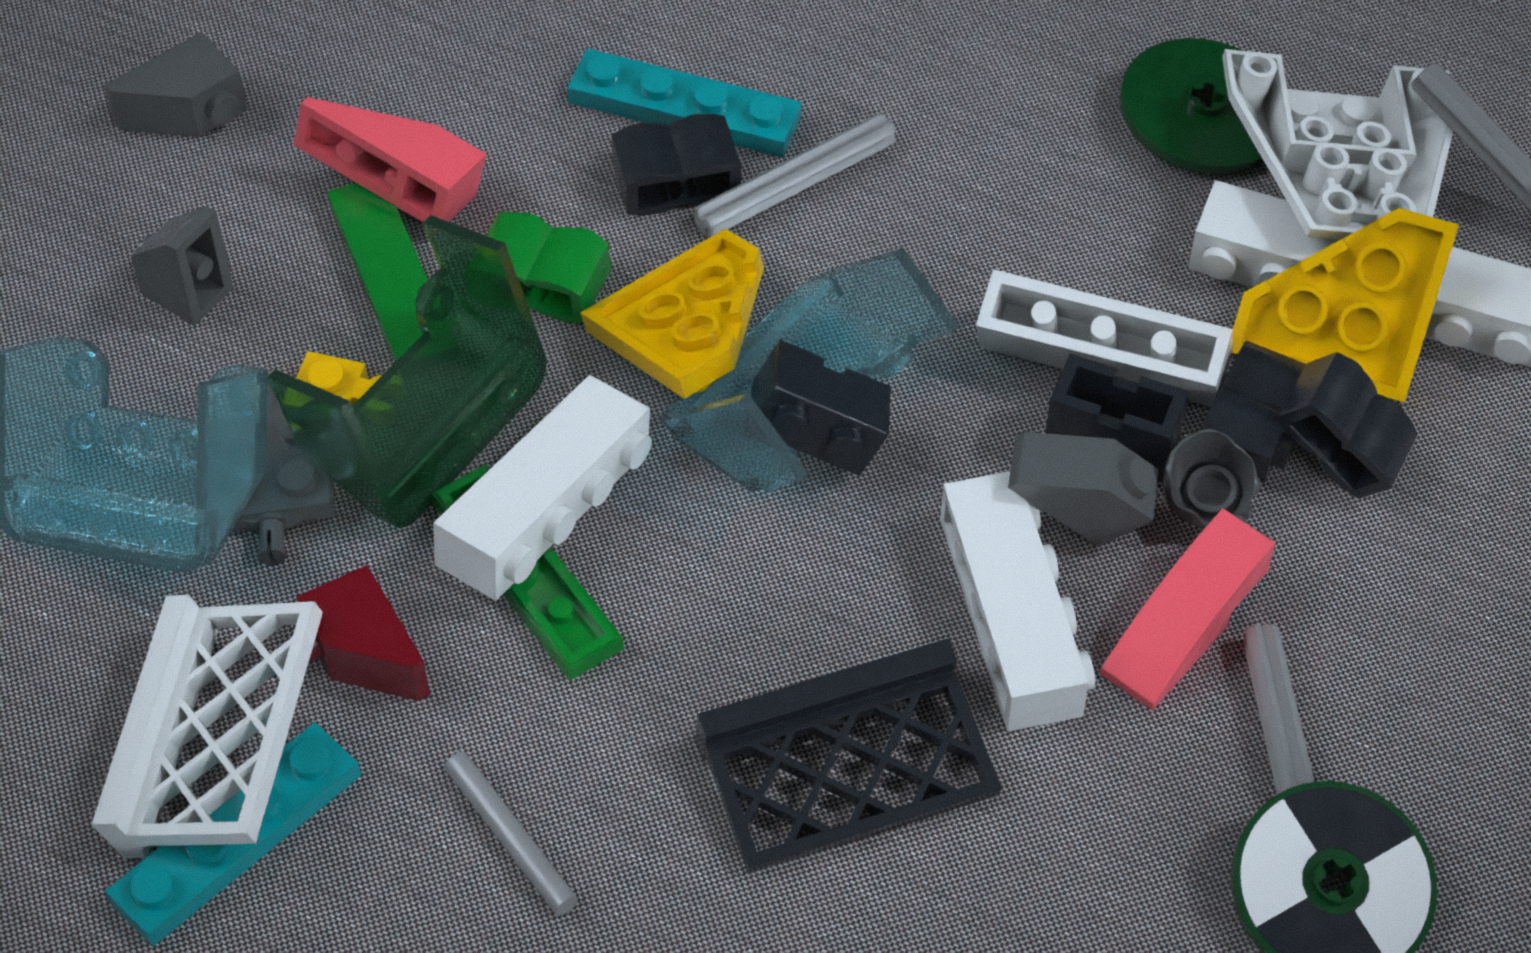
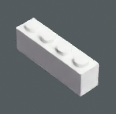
[976,269,1233,407]
[433,375,652,601]
[940,471,1095,732]

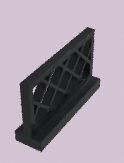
[695,638,1002,874]

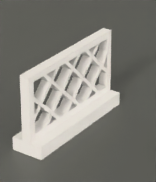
[91,595,323,858]

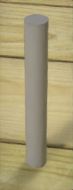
[444,751,578,916]

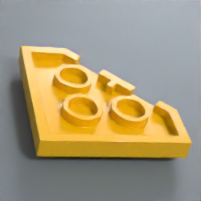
[1232,208,1459,403]
[580,228,764,399]

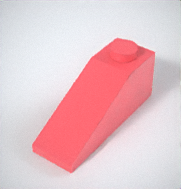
[293,97,487,232]

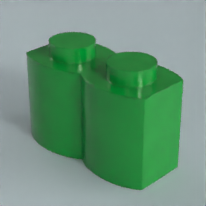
[470,212,611,323]

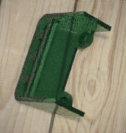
[267,215,546,528]

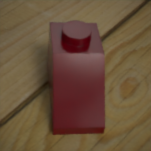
[293,565,430,701]

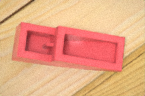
[1100,508,1276,711]

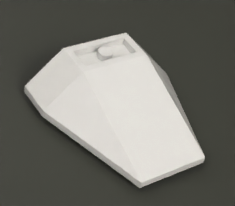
[1222,49,1453,240]

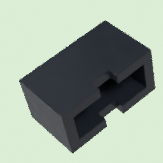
[748,339,891,476]
[1045,354,1189,482]

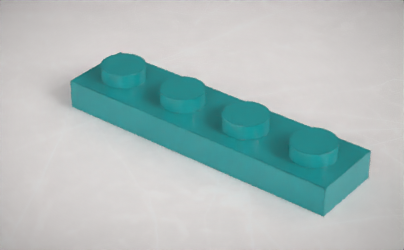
[567,48,802,158]
[105,722,361,947]

